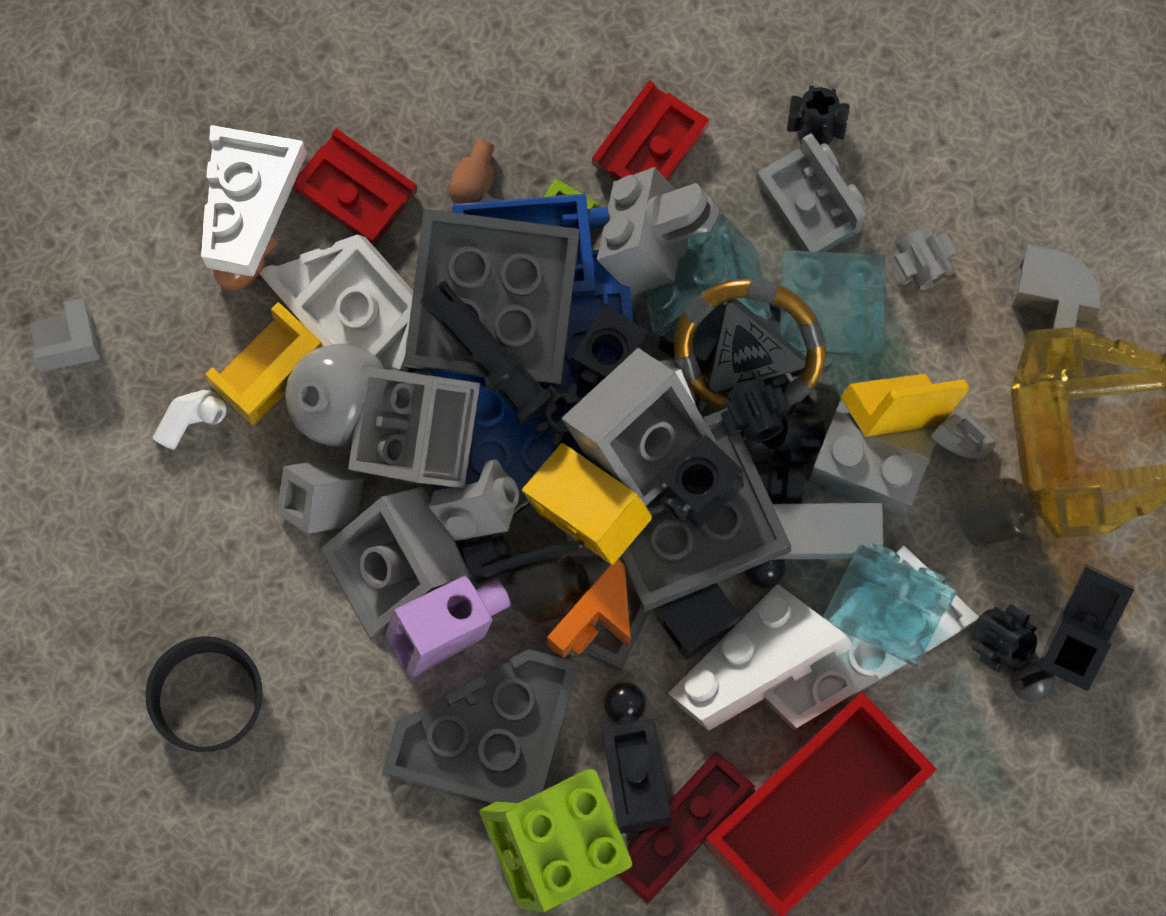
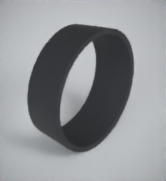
[146,636,263,752]

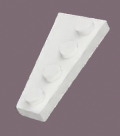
[763,546,979,731]

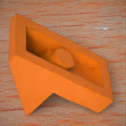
[547,559,630,659]

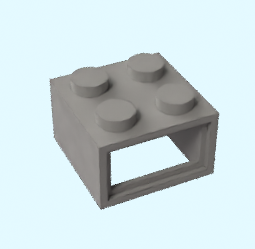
[348,366,480,488]

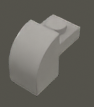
[1011,244,1100,366]

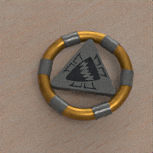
[674,278,826,411]

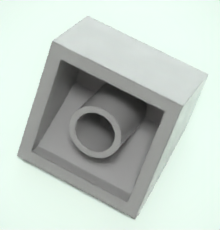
[561,348,716,506]
[809,387,939,519]
[321,486,472,638]

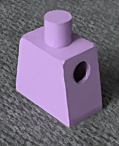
[385,576,510,680]

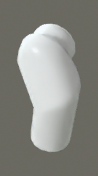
[152,390,227,450]

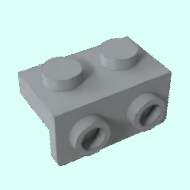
[756,133,867,261]

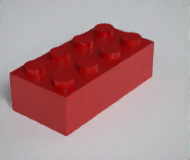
[703,692,937,916]

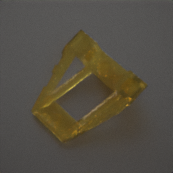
[1010,327,1166,539]

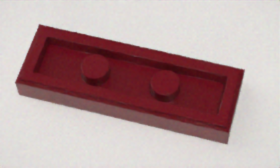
[616,751,755,905]

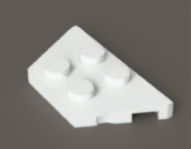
[260,234,413,401]

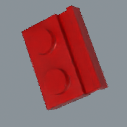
[592,80,709,181]
[292,128,418,246]

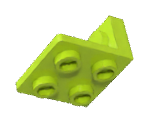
[478,769,632,912]

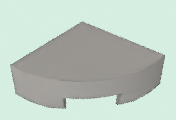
[930,410,997,459]

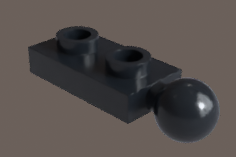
[602,682,673,834]

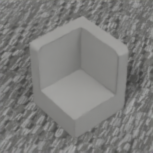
[30,298,100,372]
[277,459,364,534]

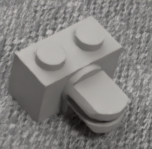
[597,167,719,296]

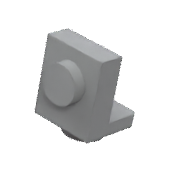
[429,459,520,541]

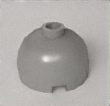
[285,343,385,447]

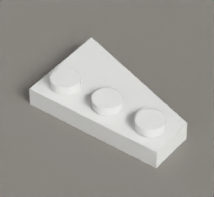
[201,126,307,277]
[668,584,854,731]

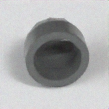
[1011,659,1055,702]

